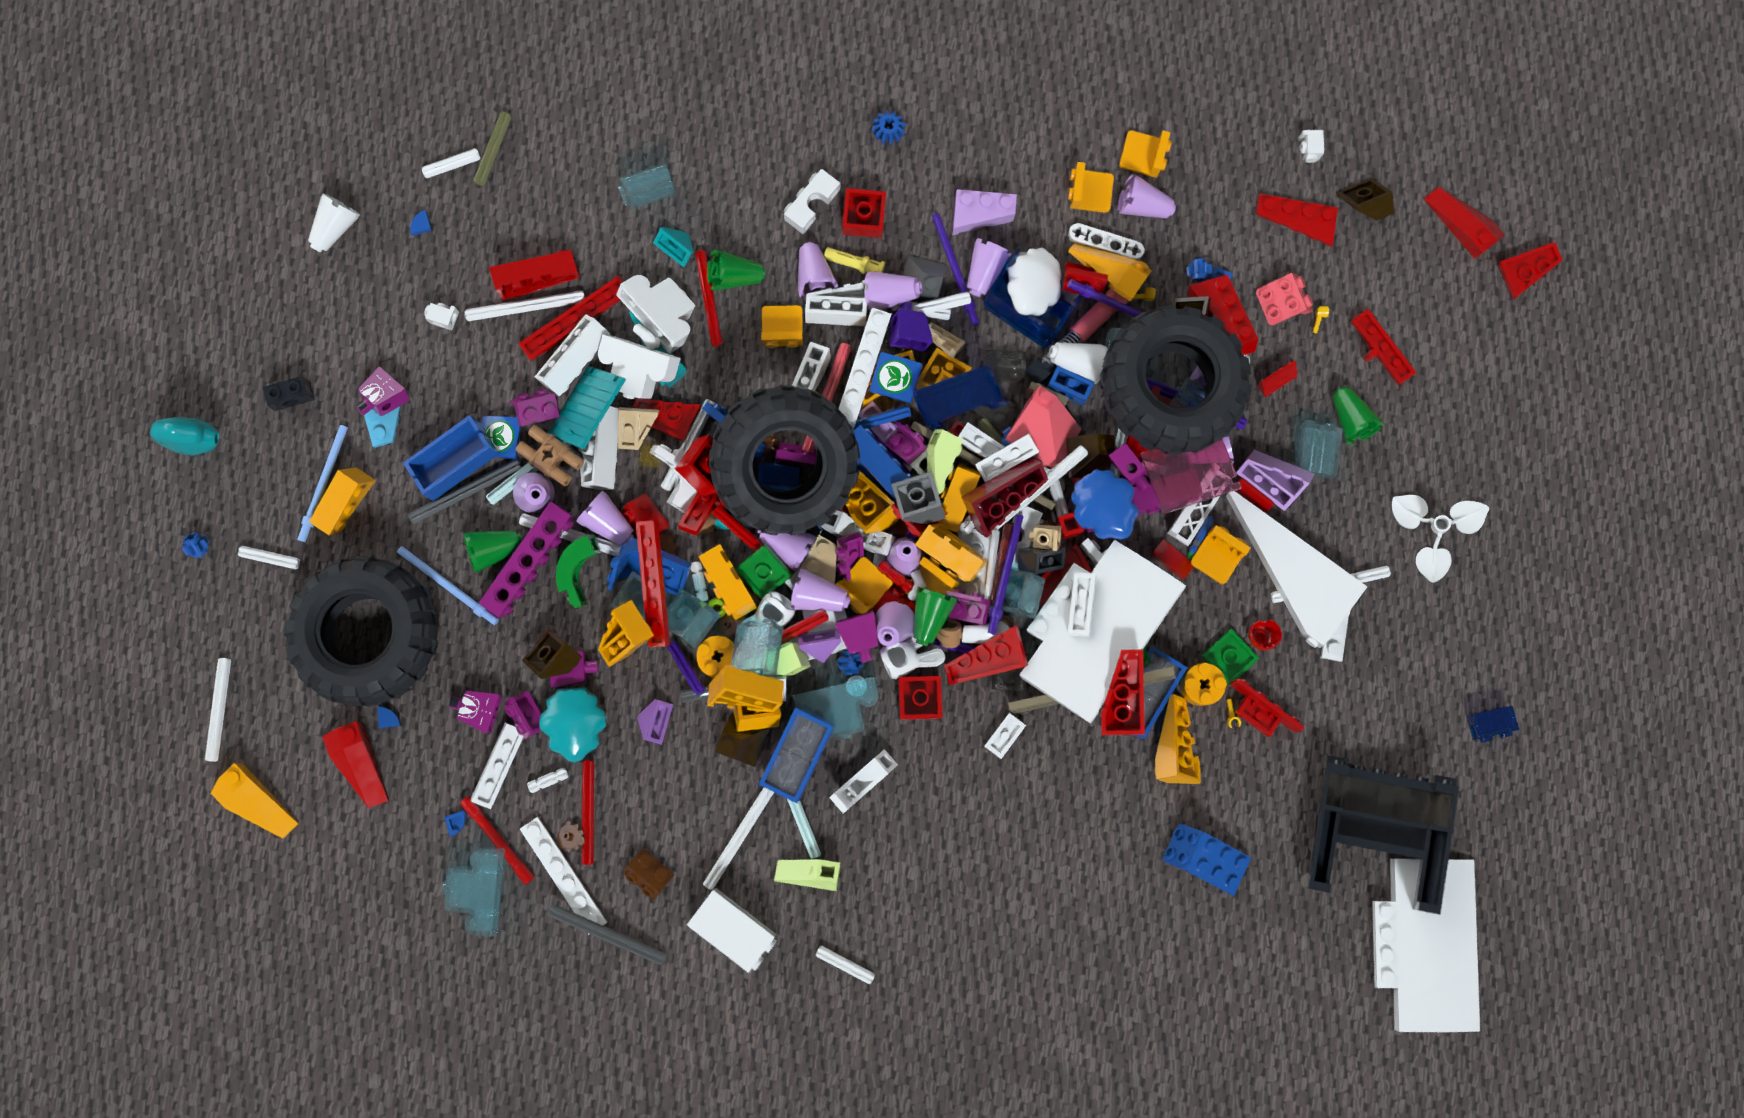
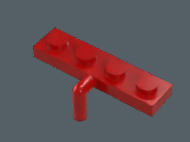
[1350,309,1417,386]
[678,492,727,536]

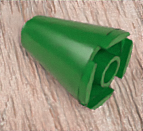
[707,250,765,291]
[1333,386,1384,445]
[463,530,523,573]
[913,587,957,646]

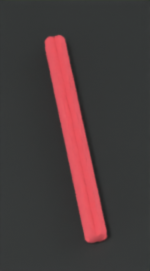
[802,343,851,453]

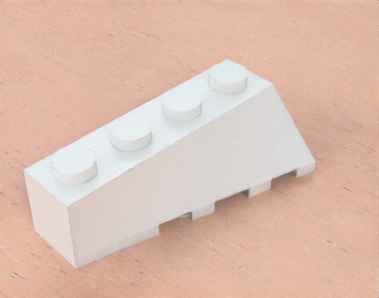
[579,406,619,490]

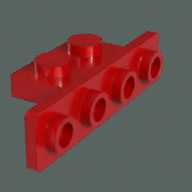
[1229,679,1305,737]

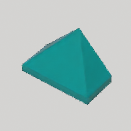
[653,227,693,267]

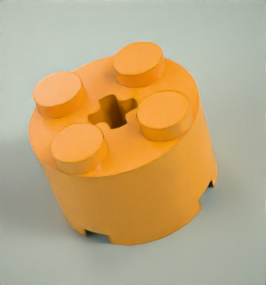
[697,636,739,678]
[1180,663,1227,706]

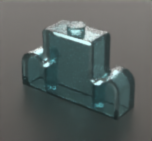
[793,676,880,740]
[443,847,505,937]

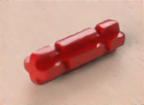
[877,560,913,592]

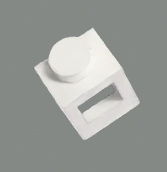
[1299,130,1324,163]
[424,303,459,330]

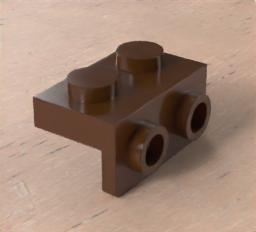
[623,848,675,900]

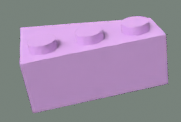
[1236,450,1315,511]

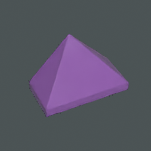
[798,628,841,663]
[637,699,673,745]

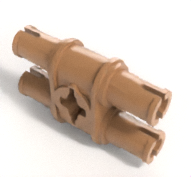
[516,425,584,486]

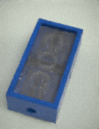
[1134,645,1187,739]
[759,706,836,803]

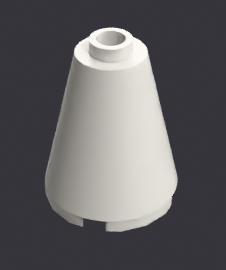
[308,193,360,252]
[1049,342,1108,384]

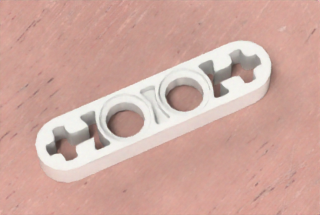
[1068,223,1144,261]

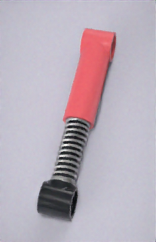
[1025,288,1129,384]

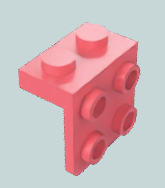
[1256,273,1313,326]

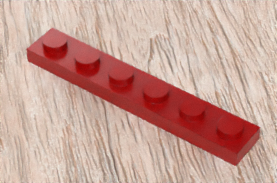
[518,276,623,361]
[636,520,670,647]

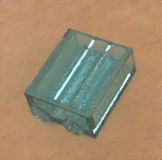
[618,163,676,210]
[1293,420,1343,479]
[731,619,783,676]

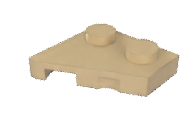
[928,322,965,358]
[618,407,659,450]
[798,535,837,584]

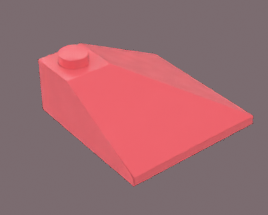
[1006,385,1081,470]

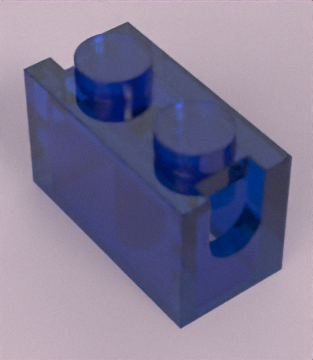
[1466,706,1519,743]

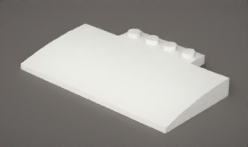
[1020,540,1186,724]
[1372,858,1480,1032]

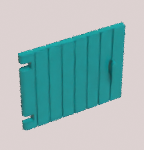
[548,366,626,449]

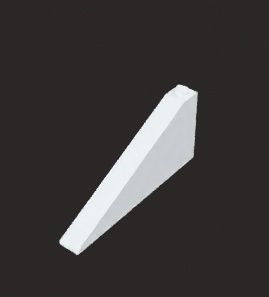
[1226,489,1367,648]

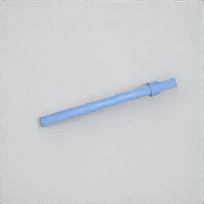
[297,425,348,542]
[397,546,499,625]

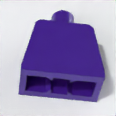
[889,302,933,352]

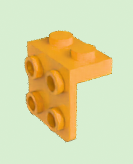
[1119,131,1172,178]
[1068,162,1114,213]
[761,305,803,348]
[1190,525,1251,585]
[836,557,893,615]
[904,557,960,596]

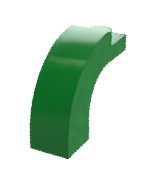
[556,535,602,608]

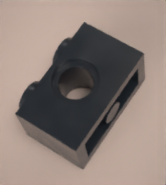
[262,376,314,411]
[1018,546,1066,574]

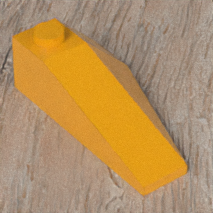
[1068,243,1152,301]
[1155,694,1201,784]

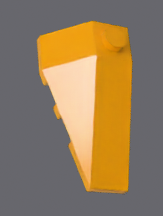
[846,471,899,534]
[211,763,299,838]

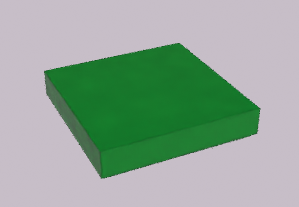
[735,543,793,600]
[1201,628,1260,686]

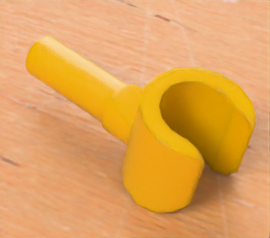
[1132,287,1156,301]
[1312,306,1329,334]
[1227,699,1241,728]

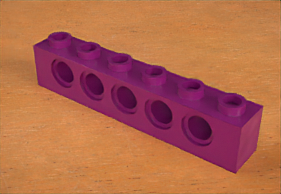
[479,501,575,618]

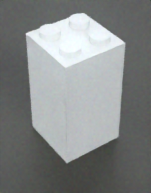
[687,888,776,973]

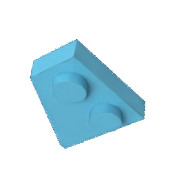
[364,406,400,448]

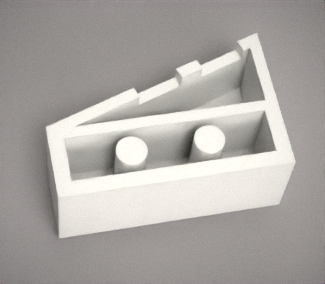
[805,280,868,327]

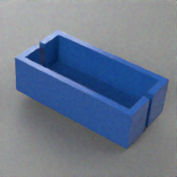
[403,415,500,501]
[853,425,912,503]

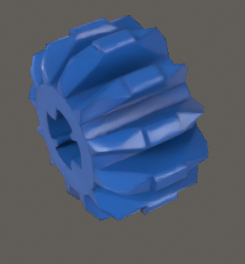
[872,110,906,145]

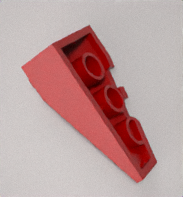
[1424,187,1505,259]
[1101,649,1145,735]
[322,721,389,808]

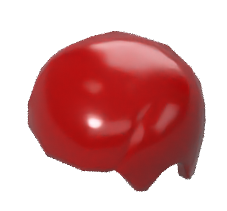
[1248,619,1283,651]

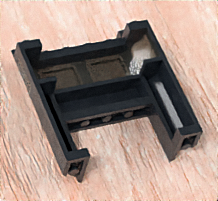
[1307,755,1459,915]

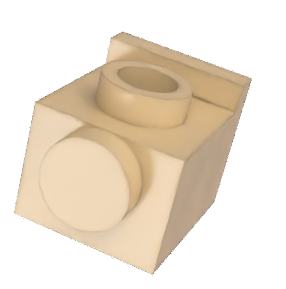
[1029,524,1062,551]

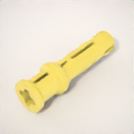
[824,247,886,274]

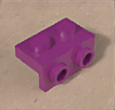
[510,389,559,426]
[835,532,864,581]
[505,691,541,739]

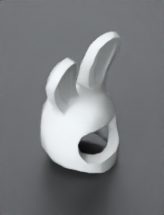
[737,591,795,656]
[880,634,945,679]

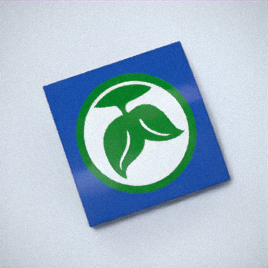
[869,352,923,403]
[482,416,521,459]

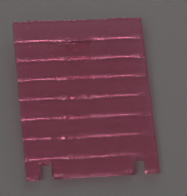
[1140,439,1242,514]

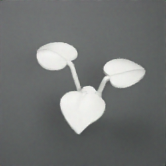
[1392,495,1489,583]

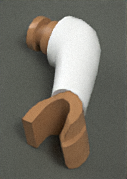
[937,615,1013,648]

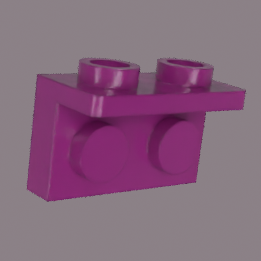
[884,421,927,465]
[776,442,817,469]
[946,588,991,626]

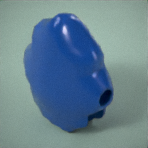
[1071,469,1139,540]

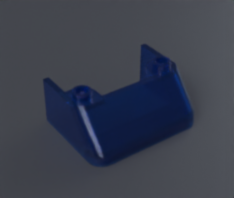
[984,248,1084,347]
[913,365,1009,431]

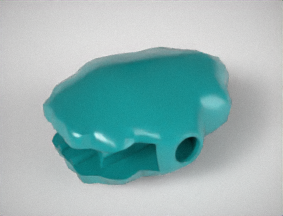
[150,417,219,455]
[540,687,606,763]

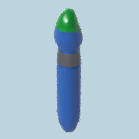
[1188,515,1213,559]

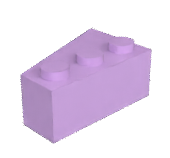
[952,190,1017,235]

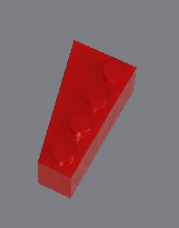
[489,250,580,301]
[1187,274,1258,355]

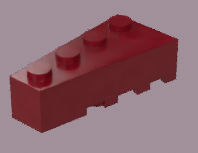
[962,457,1049,538]

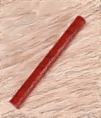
[990,524,1012,606]

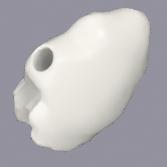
[1007,248,1062,316]

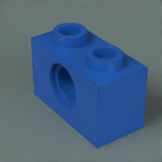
[1047,366,1094,406]

